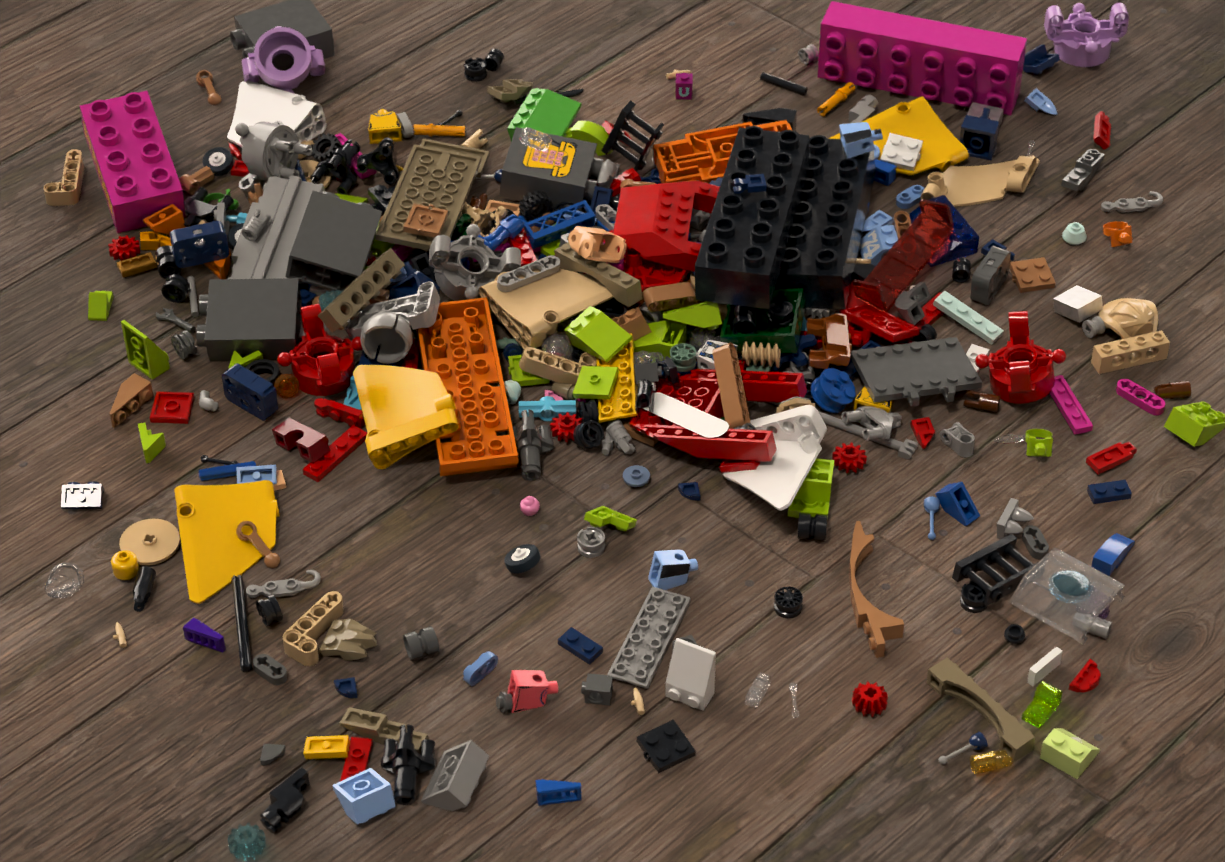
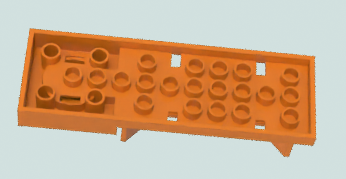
[416,297,518,476]

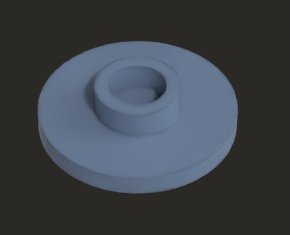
[623,465,650,487]

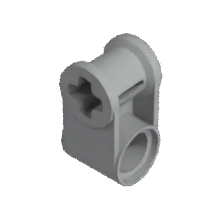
[940,422,975,457]

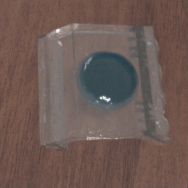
[1009,547,1125,645]

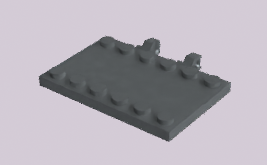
[850,337,982,407]

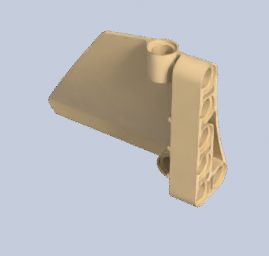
[479,268,614,350]

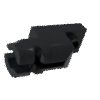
[260,767,310,833]

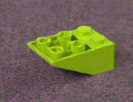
[634,320,687,361]
[1164,401,1225,447]

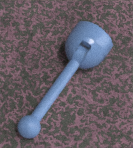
[924,497,940,540]

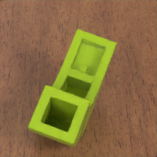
[563,121,613,156]

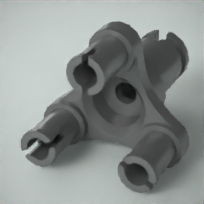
[505,409,554,481]

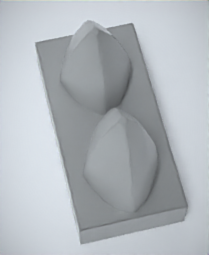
[997,498,1034,539]

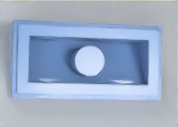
[236,465,277,484]

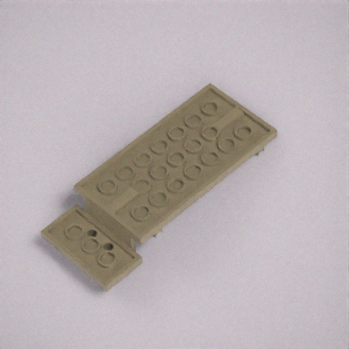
[375,139,489,250]

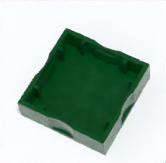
[720,288,806,354]

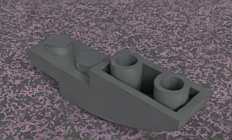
[1061,149,1105,191]

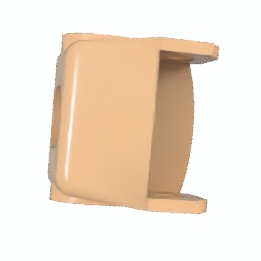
[568,226,627,263]

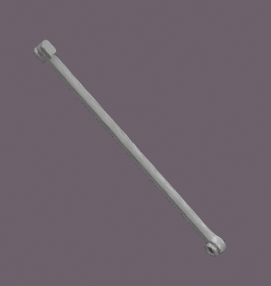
[766,401,918,459]

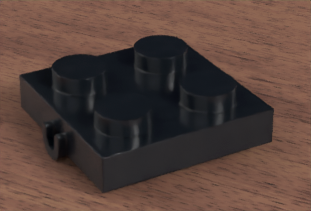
[636,719,696,773]

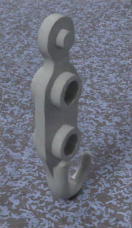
[1101,192,1163,213]
[246,570,321,598]

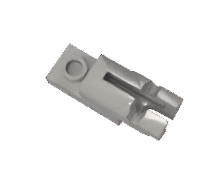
[848,94,878,123]

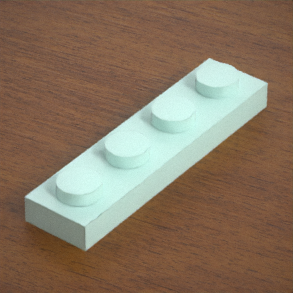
[933,291,1004,345]

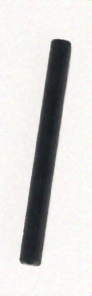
[232,575,252,672]

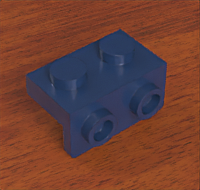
[1023,44,1060,74]

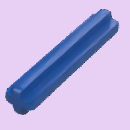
[199,461,256,481]

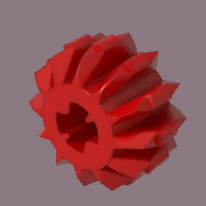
[852,681,888,717]

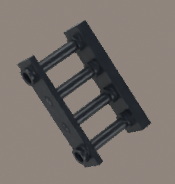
[601,100,664,172]
[952,534,1046,606]

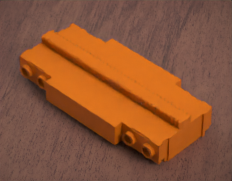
[653,120,792,184]

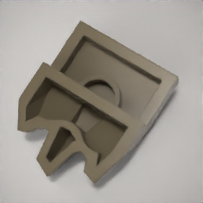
[487,79,533,103]
[319,619,377,661]

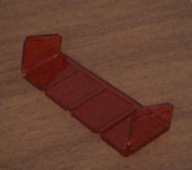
[852,200,954,312]

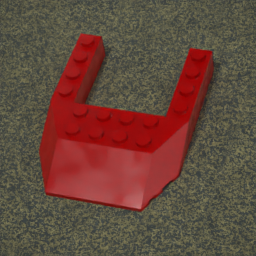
[613,181,720,272]
[629,369,807,462]

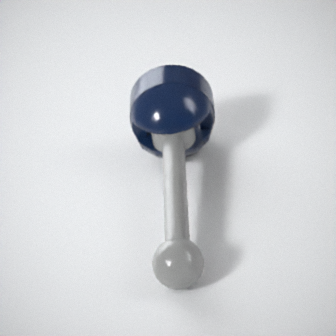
[939,732,988,765]

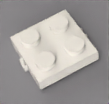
[880,133,923,171]

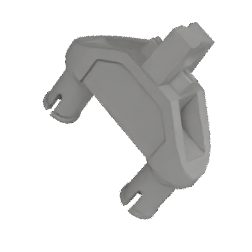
[841,406,902,441]

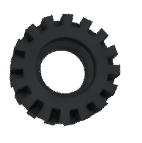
[311,133,343,162]
[519,190,553,222]

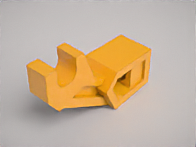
[140,231,172,250]

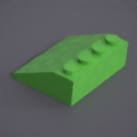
[507,88,582,141]

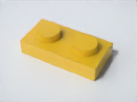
[303,735,350,759]

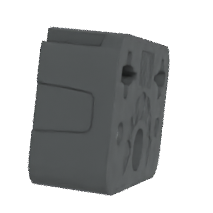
[970,246,1011,305]

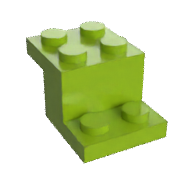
[788,458,835,519]

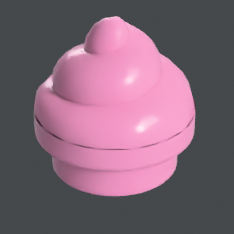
[520,496,540,516]

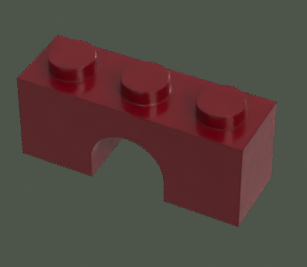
[272,418,330,463]

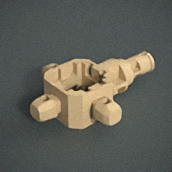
[462,202,508,244]

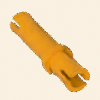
[817,82,855,116]
[414,124,465,137]

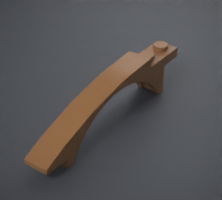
[849,521,904,658]

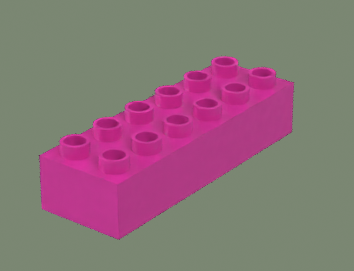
[818,1,1027,115]

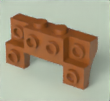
[806,313,852,369]

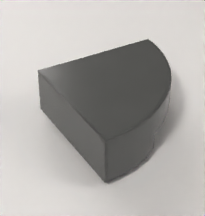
[260,744,286,765]

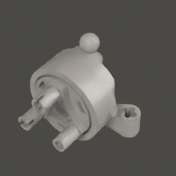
[235,121,312,198]

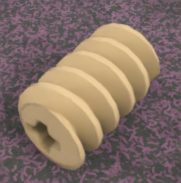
[742,341,781,368]

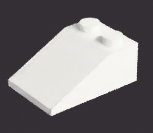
[666,638,716,711]

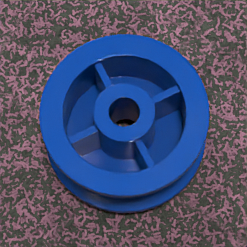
[811,368,856,413]

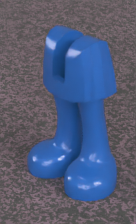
[478,214,525,252]

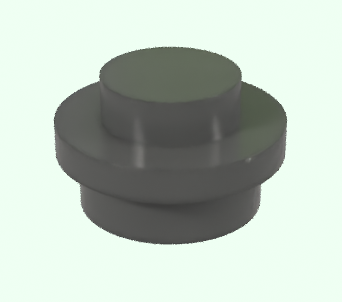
[496,691,513,713]

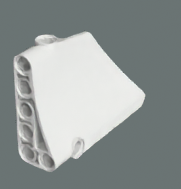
[227,81,326,147]
[723,405,827,511]

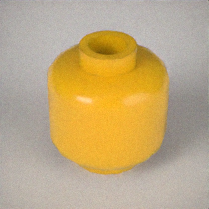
[111,550,139,580]

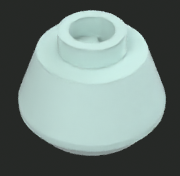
[1062,222,1087,245]
[498,380,521,405]

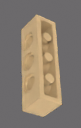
[1091,330,1170,374]

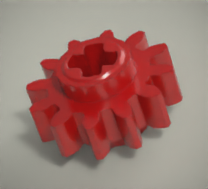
[108,235,141,261]
[550,412,582,443]
[832,443,867,473]

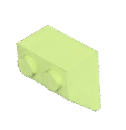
[1040,728,1100,779]

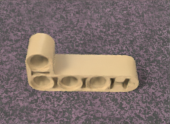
[43,149,84,206]
[519,347,596,384]
[283,591,344,666]

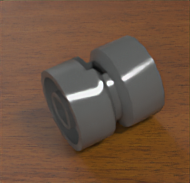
[403,626,439,660]

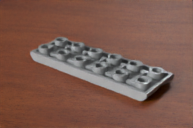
[607,587,690,689]

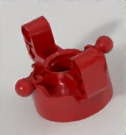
[277,303,363,396]
[975,311,1066,404]

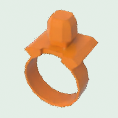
[1103,221,1132,247]

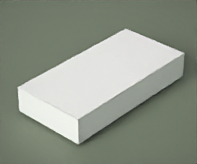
[1028,647,1062,687]

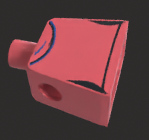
[507,670,558,713]

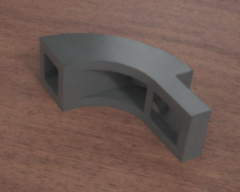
[895,282,931,325]

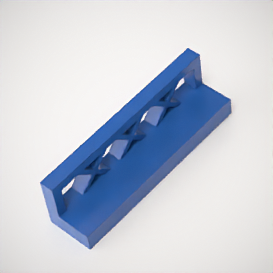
[524,200,596,249]

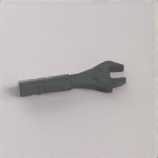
[156,308,196,333]

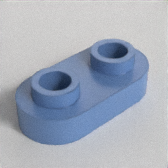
[896,185,925,209]
[463,651,498,686]

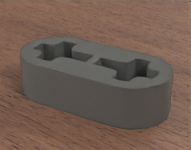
[1022,526,1049,560]
[253,654,288,685]

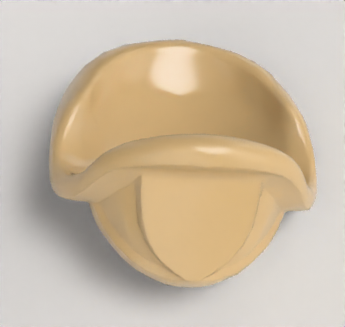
[1098,298,1158,339]

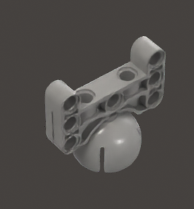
[345,281,440,364]

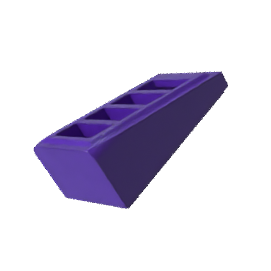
[183,618,226,653]

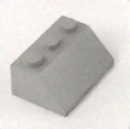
[421,740,489,811]

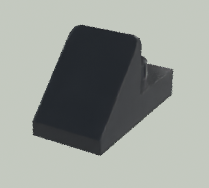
[410,252,438,285]

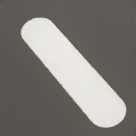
[642,392,729,438]

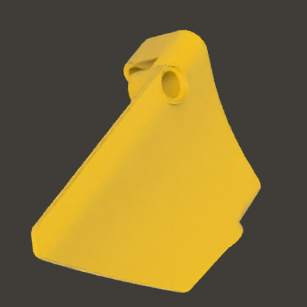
[829,96,969,175]
[353,365,459,469]
[174,480,280,604]

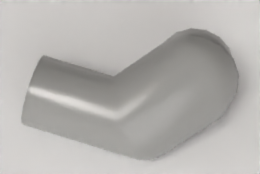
[199,390,218,412]

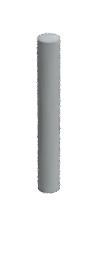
[187,276,199,317]

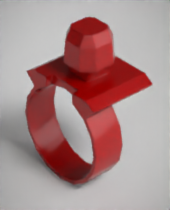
[847,322,872,348]

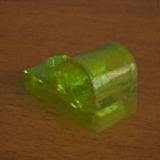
[1021,681,1063,729]

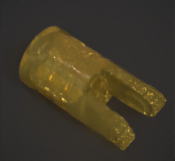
[970,750,1014,775]

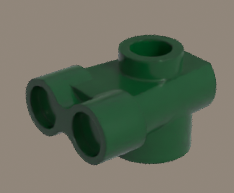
[453,214,471,240]

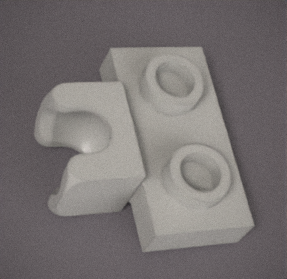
[214,203,231,241]

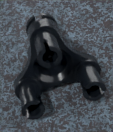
[356,138,399,185]
[310,140,361,195]
[381,724,436,805]

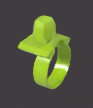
[1025,429,1053,457]

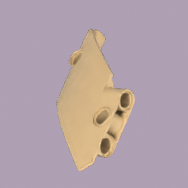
[920,155,1040,207]

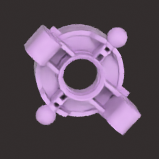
[1044,3,1129,67]
[242,26,325,93]

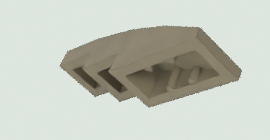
[340,707,429,754]

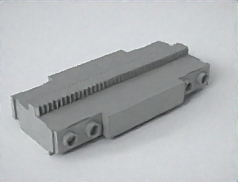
[228,176,326,279]

